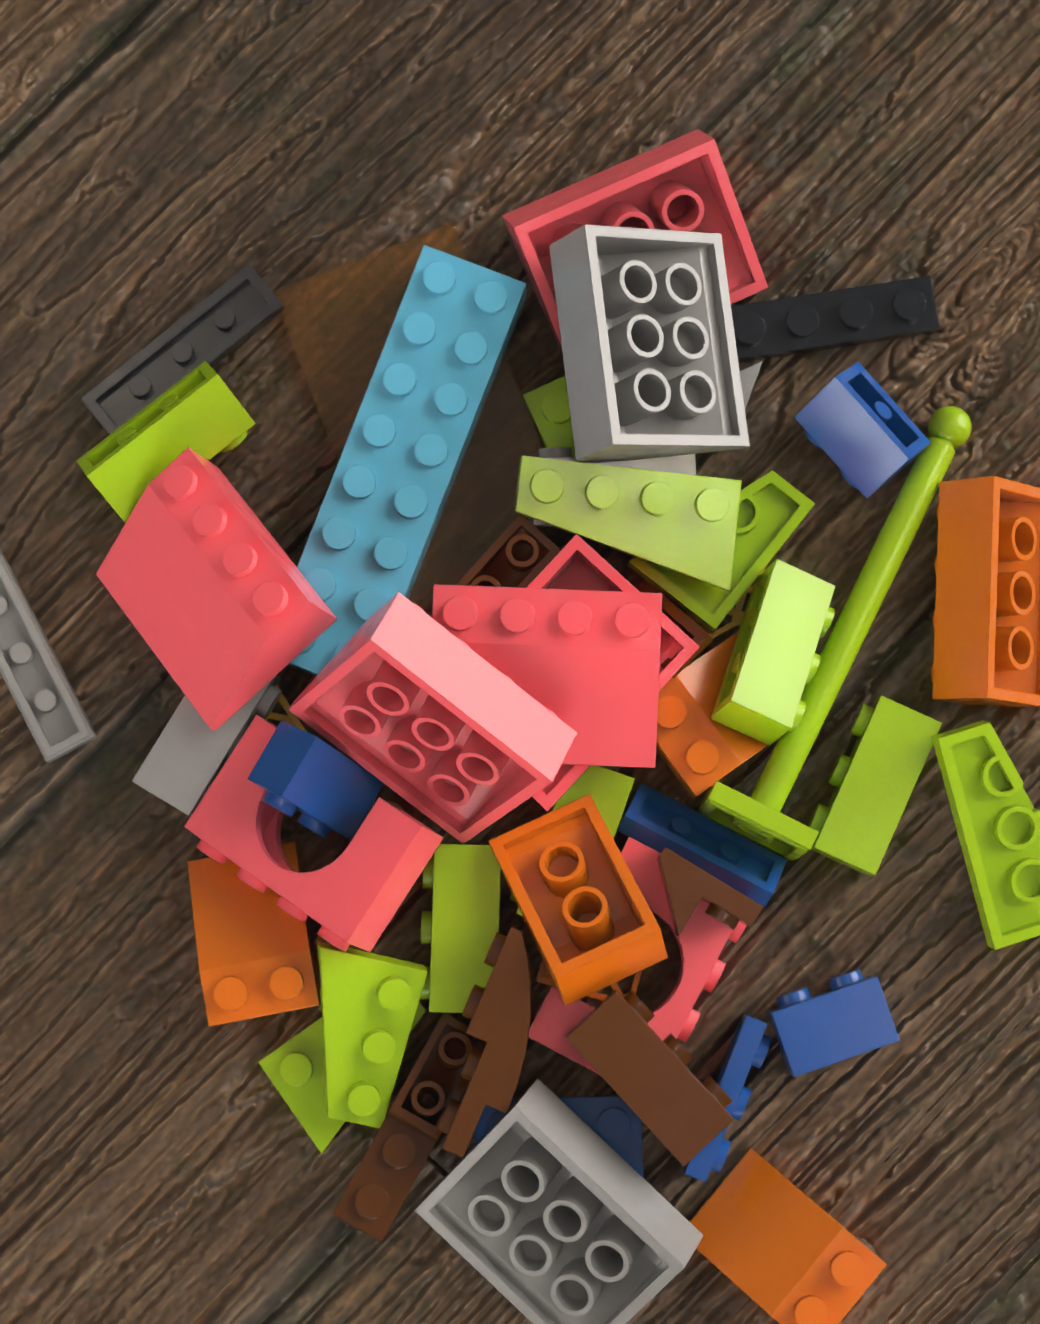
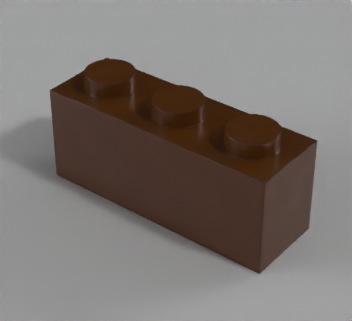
[566,990,734,1166]

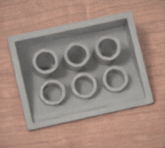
[549,225,750,461]
[414,1078,704,1324]

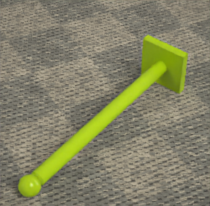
[698,406,972,861]

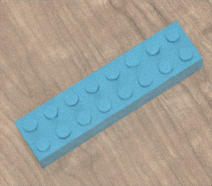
[288,245,526,676]

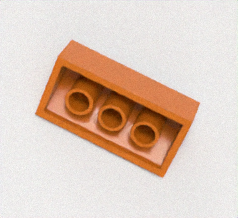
[931,476,1040,708]

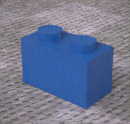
[794,362,931,498]
[248,720,384,840]
[767,969,900,1077]

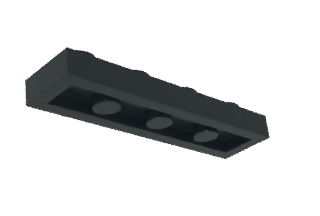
[80,264,285,435]
[731,276,940,363]

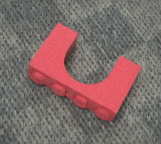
[184,715,444,952]
[528,837,746,1075]

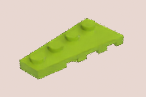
[514,455,742,591]
[931,720,1040,950]

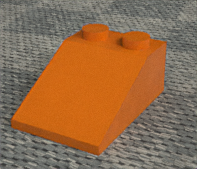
[656,631,768,800]
[488,794,668,1006]
[187,841,321,1026]
[689,1147,887,1324]

